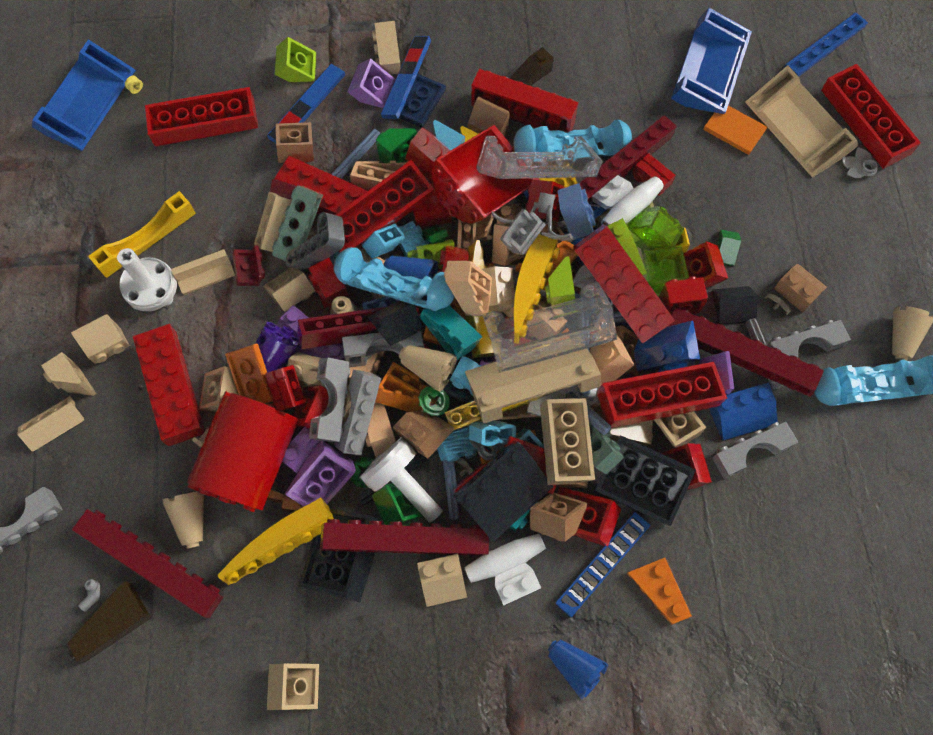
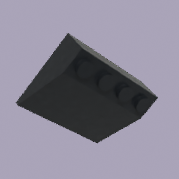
[594,435,696,526]
[452,441,553,542]
[298,508,384,603]

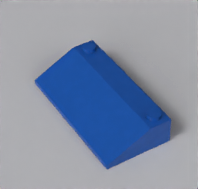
[671,8,752,114]
[32,39,136,151]

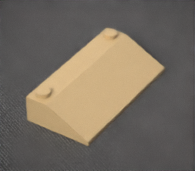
[745,66,858,178]
[465,336,601,424]

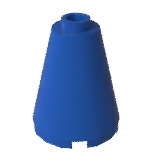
[384,256,438,297]
[548,640,608,700]

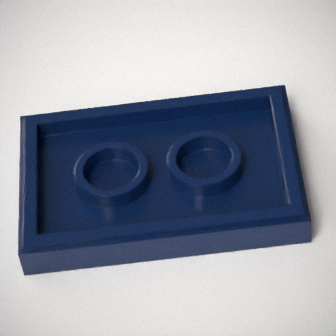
[399,74,446,128]

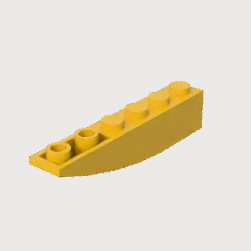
[514,235,560,344]
[465,240,502,358]
[445,388,565,431]
[218,497,334,585]

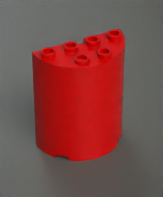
[432,125,540,223]
[186,391,299,512]

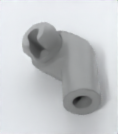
[78,579,100,612]

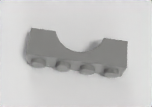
[768,320,851,357]
[342,331,424,368]
[309,357,350,442]
[334,369,381,455]
[712,422,798,479]
[0,487,63,553]

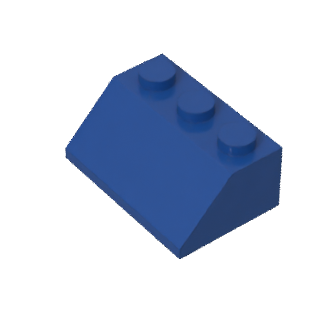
[634,321,700,371]
[709,383,777,441]

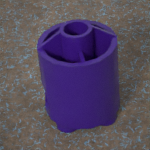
[255,322,300,373]

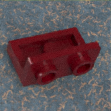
[232,245,265,286]

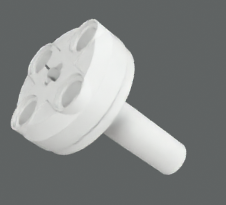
[117,248,177,311]
[360,437,443,523]

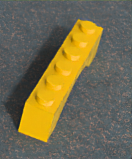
[88,191,196,278]

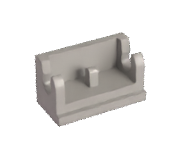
[500,209,546,255]

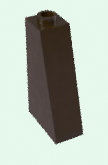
[67,581,152,662]

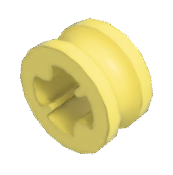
[125,76,143,94]

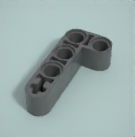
[286,212,345,271]

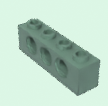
[272,185,323,261]
[589,423,624,474]

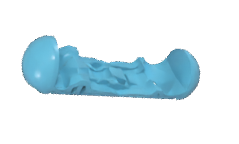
[513,120,632,162]
[334,247,455,311]
[814,355,933,406]

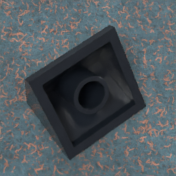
[712,286,758,325]
[368,300,423,346]

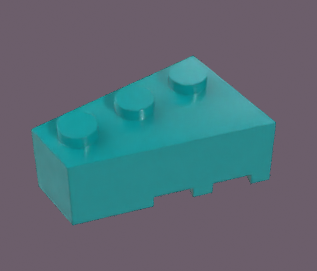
[420,305,482,362]

